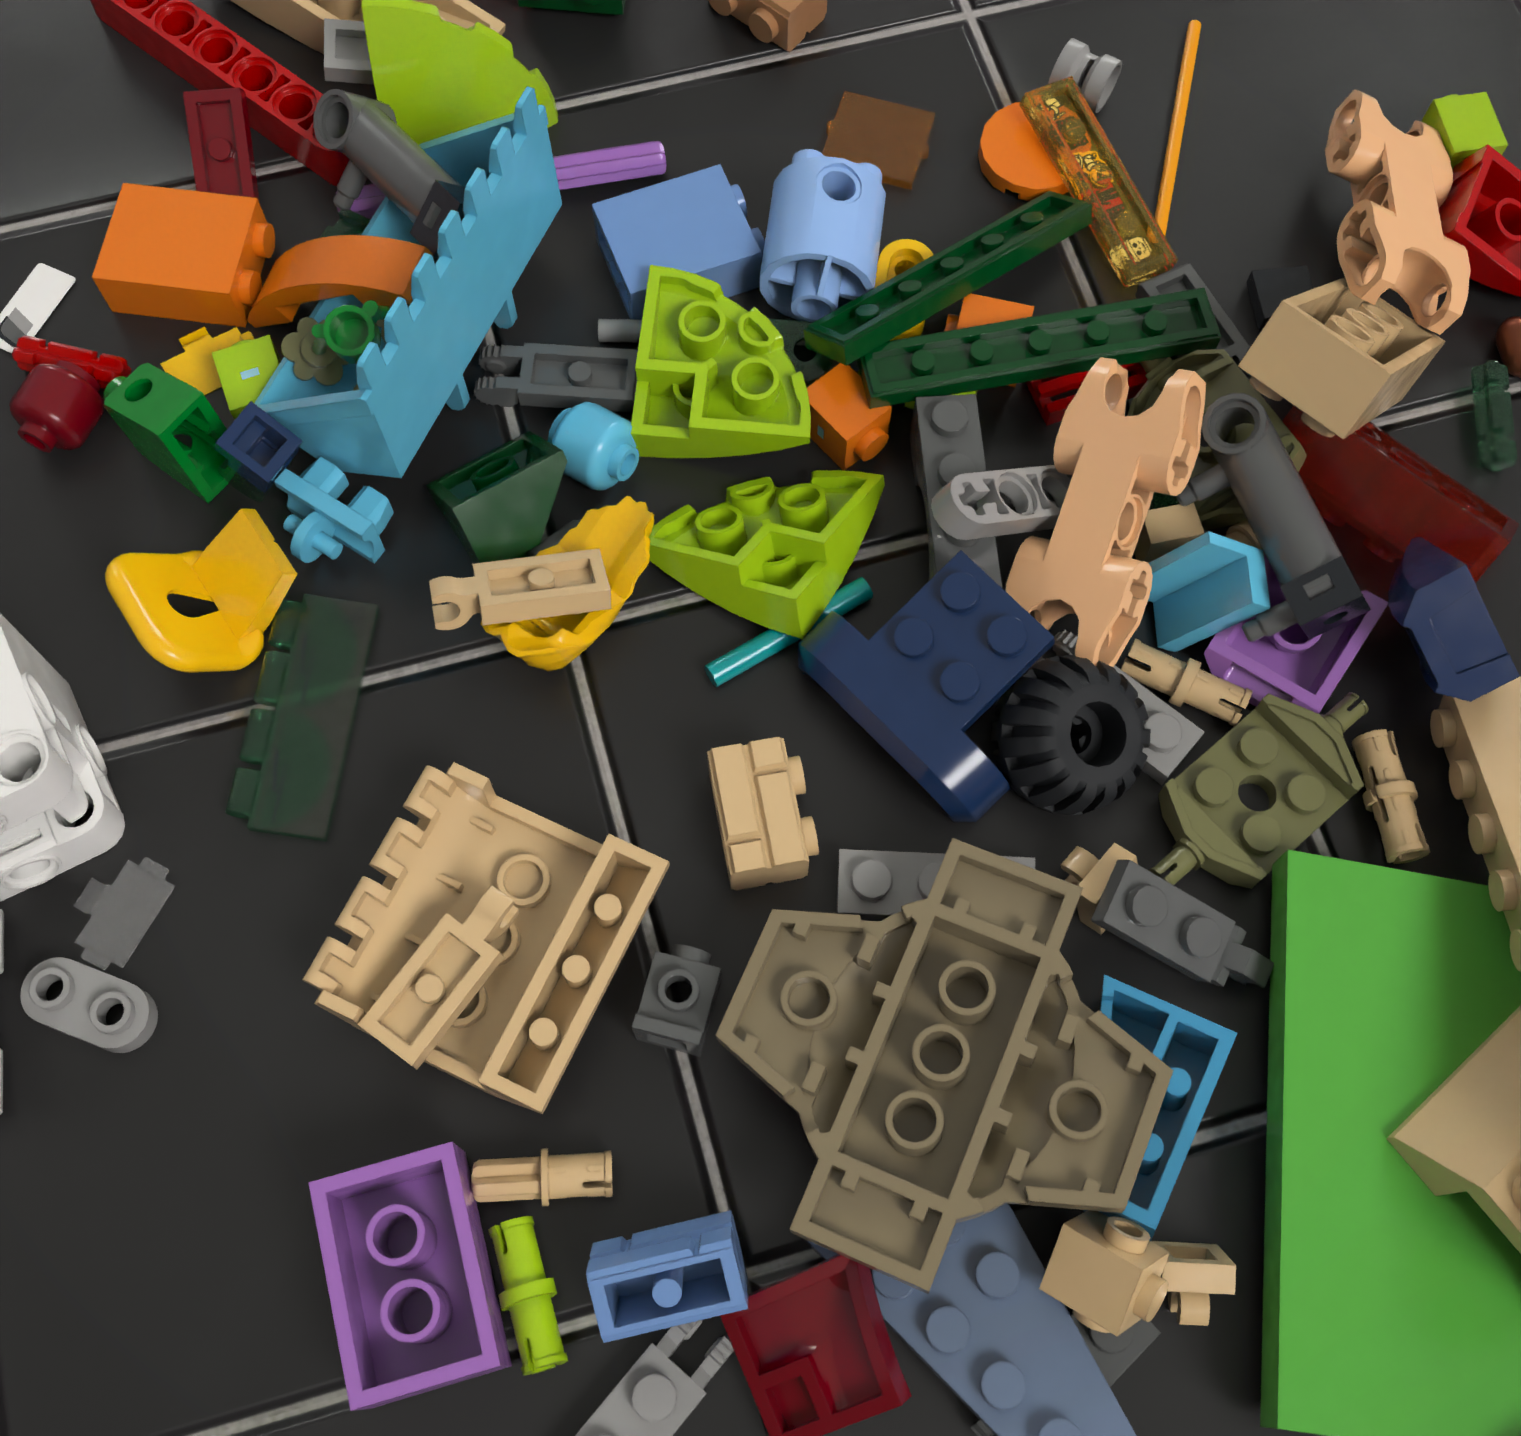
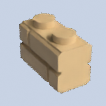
[707,737,819,890]

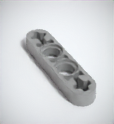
[931,465,1072,540]

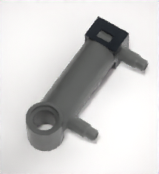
[313,89,465,264]
[1176,393,1371,642]

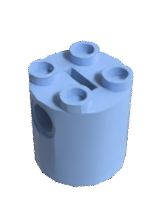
[760,149,886,323]

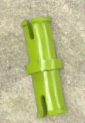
[488,1216,568,1376]

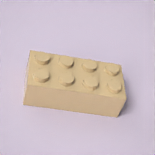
[1238,277,1446,439]

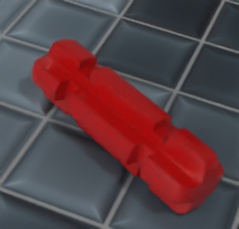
[12,336,132,389]

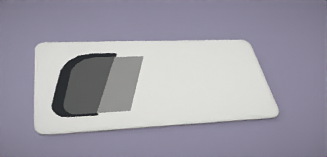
[0,263,76,353]

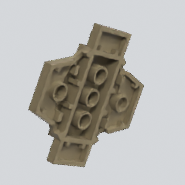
[715,838,1174,1294]

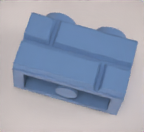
[586,1210,748,1343]

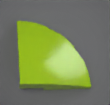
[361,0,558,145]
[631,265,811,458]
[649,470,885,639]

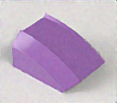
[1204,555,1388,714]

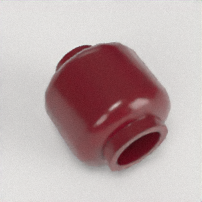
[9,360,105,453]

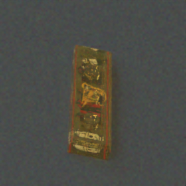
[1019,76,1178,289]

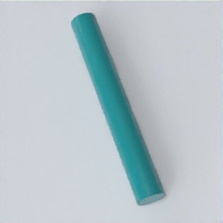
[704,577,873,687]

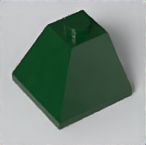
[426,431,567,563]

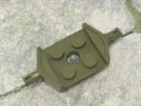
[1149,692,1368,889]

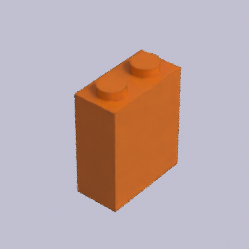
[92,183,275,328]

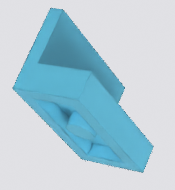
[1148,531,1271,652]

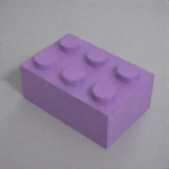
[308,1142,512,1411]

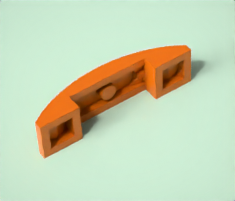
[247,235,433,328]

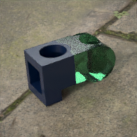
[214,401,303,502]

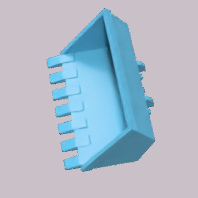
[254,86,562,478]

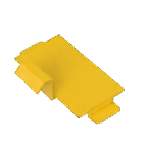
[160,326,254,395]

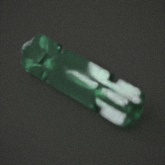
[1471,360,1517,472]

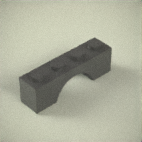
[909,394,1002,588]

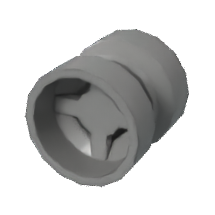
[1048,38,1122,113]

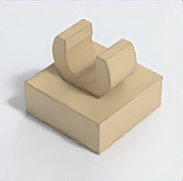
[1061,842,1138,935]
[1152,1241,1236,1326]

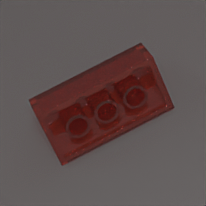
[1282,405,1520,583]

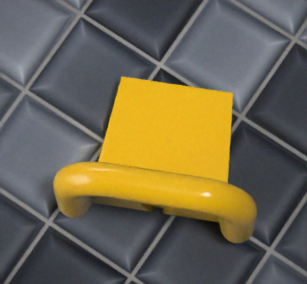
[105,508,297,673]

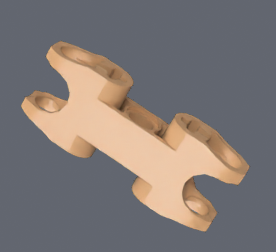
[1325,90,1471,335]
[1006,357,1206,667]

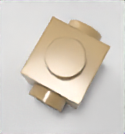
[1039,1210,1170,1336]

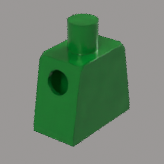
[104,363,238,504]

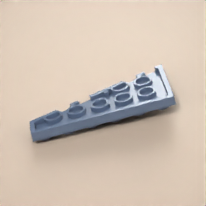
[802,1203,1137,1436]

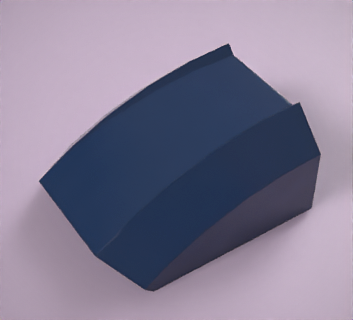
[1388,537,1520,702]

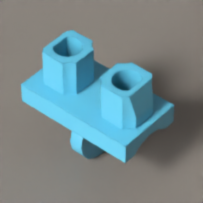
[274,456,394,564]

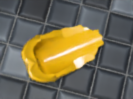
[480,496,654,671]

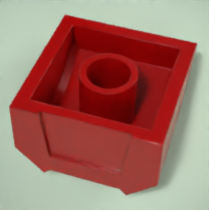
[1439,144,1521,297]

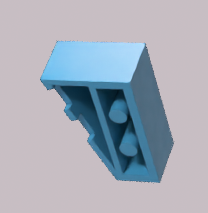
[1084,975,1237,1241]

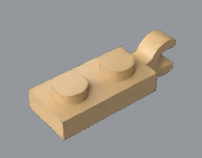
[429,548,611,630]
[357,886,520,1069]

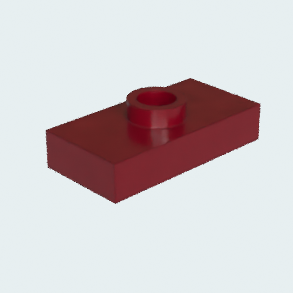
[183,87,260,203]

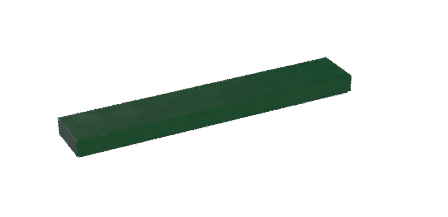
[803,191,1092,365]
[857,288,1222,409]

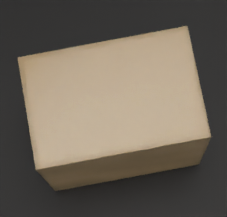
[1134,502,1204,563]

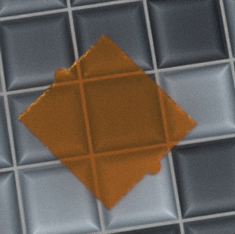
[822,91,935,190]

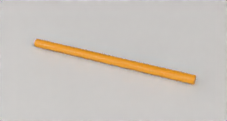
[1151,20,1201,241]

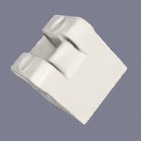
[0,613,125,902]

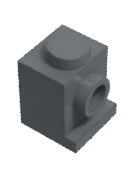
[632,944,722,1057]

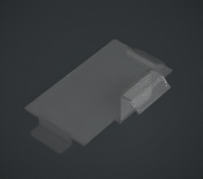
[74,857,175,970]

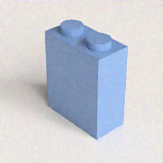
[592,164,765,319]

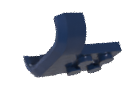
[798,550,1055,822]

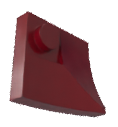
[720,1254,912,1436]

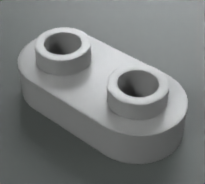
[20,957,158,1053]

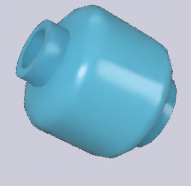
[548,402,639,491]

